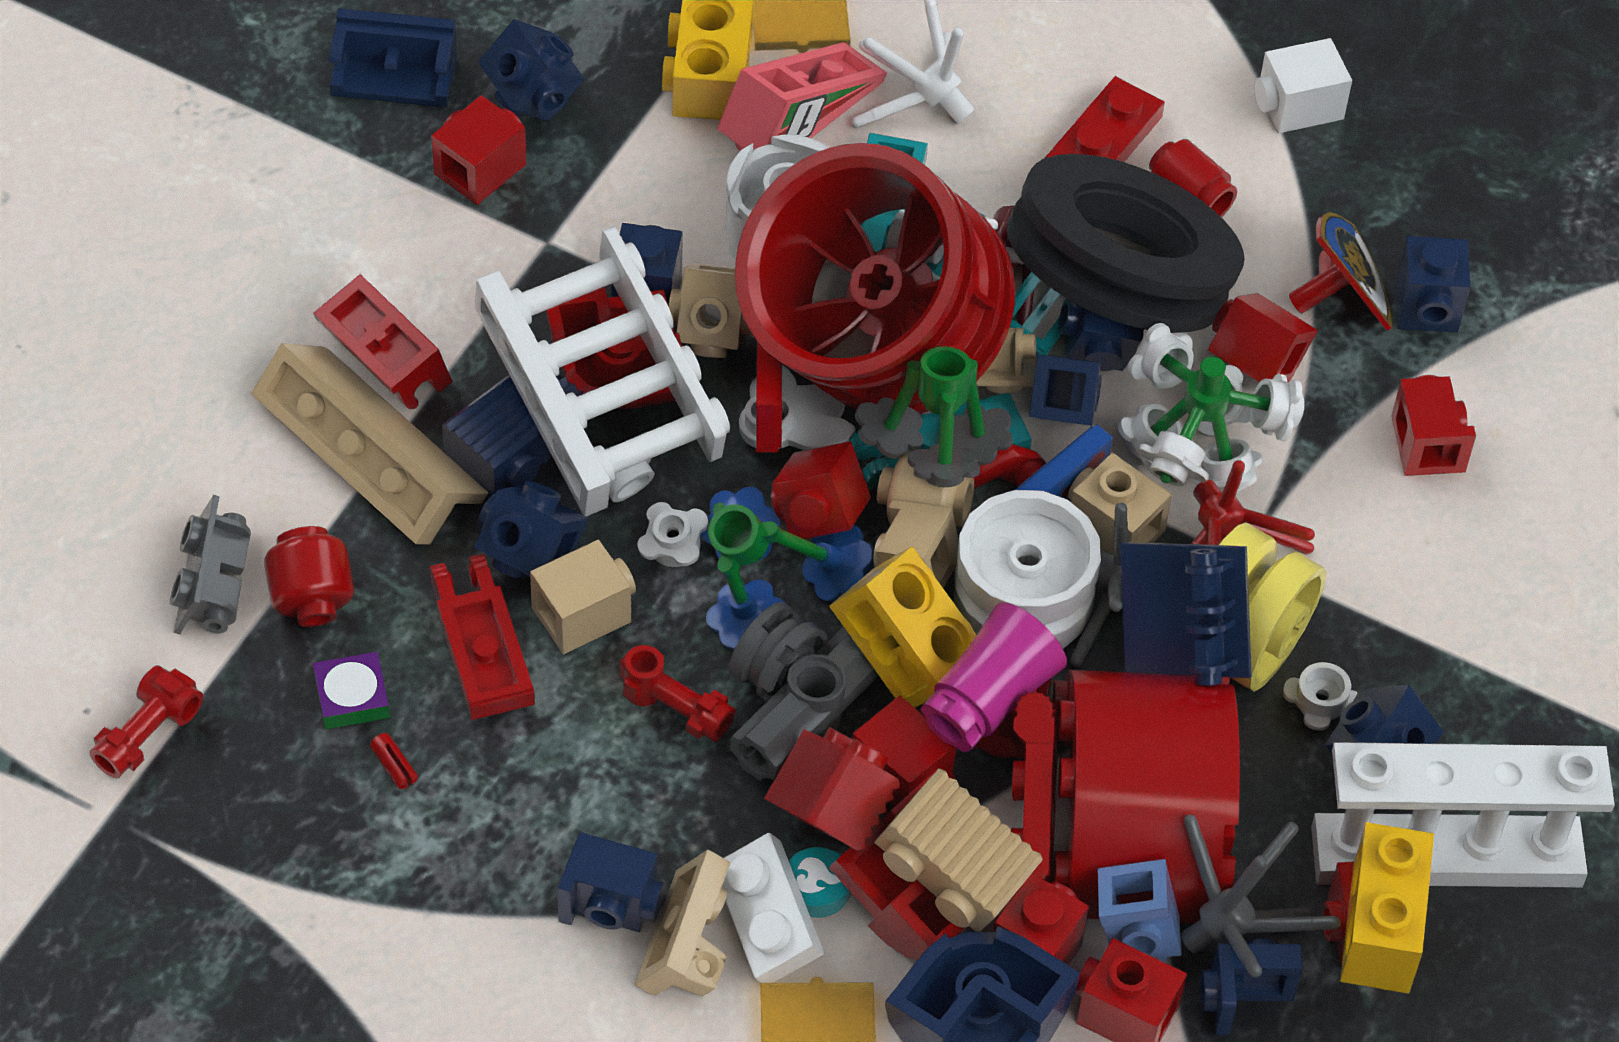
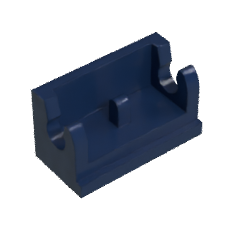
[329,8,457,108]

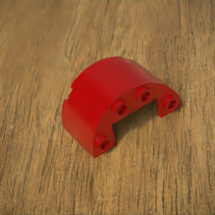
[1052,670,1240,924]

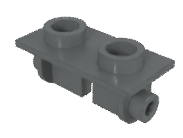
[170,494,251,634]

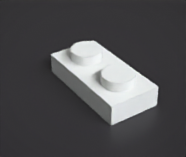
[722,833,825,986]

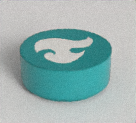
[789,847,850,918]

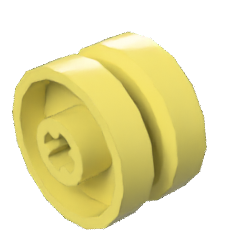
[1219,522,1327,692]

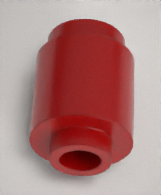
[1149,139,1238,217]

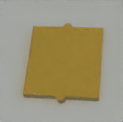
[753,0,851,53]
[760,977,876,1042]

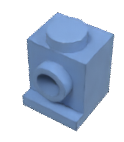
[1098,859,1181,963]

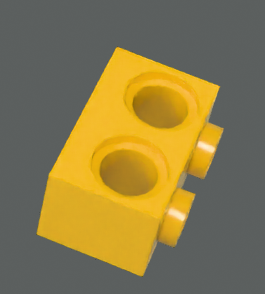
[662,0,754,120]
[829,546,977,708]
[1340,822,1435,994]

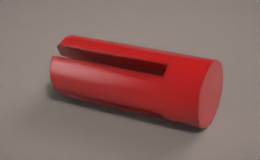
[370,733,418,789]

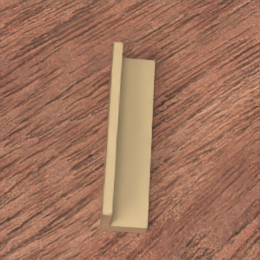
[251,343,488,544]

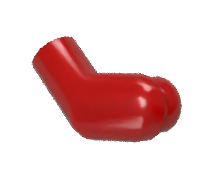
[972,444,1046,489]

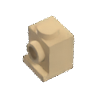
[873,499,959,589]

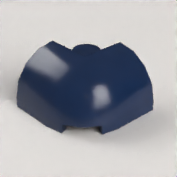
[885,926,1080,1042]

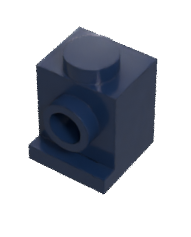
[1029,354,1102,426]
[557,832,666,933]

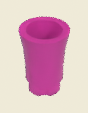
[921,602,1067,752]

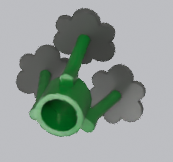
[855,346,1013,487]

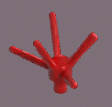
[1191,460,1315,554]

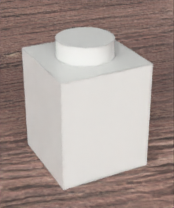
[1254,38,1352,133]

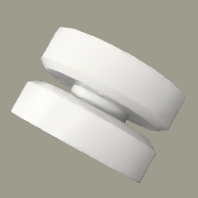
[954,490,1101,649]

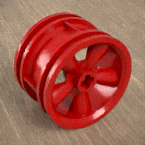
[735,143,1015,414]

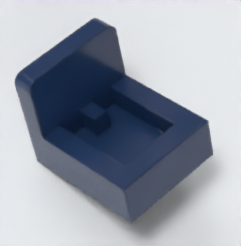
[1200,938,1303,1035]

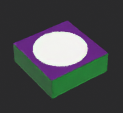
[313,651,390,730]

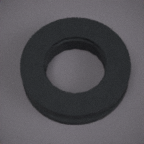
[1007,154,1245,333]

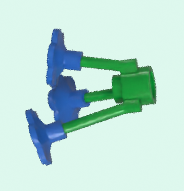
[701,487,875,651]

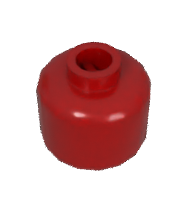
[264,526,355,627]

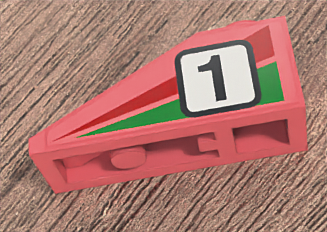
[717,42,887,151]

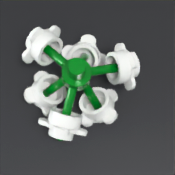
[1118,323,1304,492]

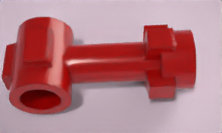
[619,645,736,742]
[89,665,203,779]

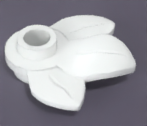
[739,365,855,450]

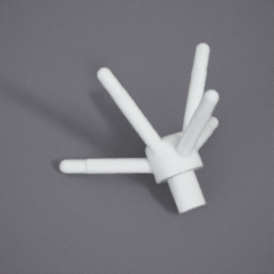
[851,0,975,128]

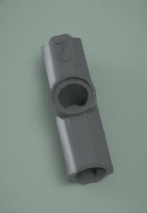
[730,626,879,781]

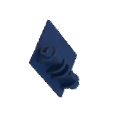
[1120,542,1252,685]

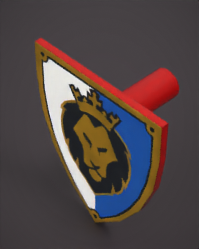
[1289,212,1392,331]

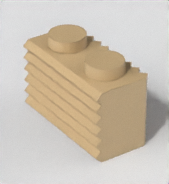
[874,769,1043,932]

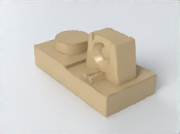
[635,850,730,996]

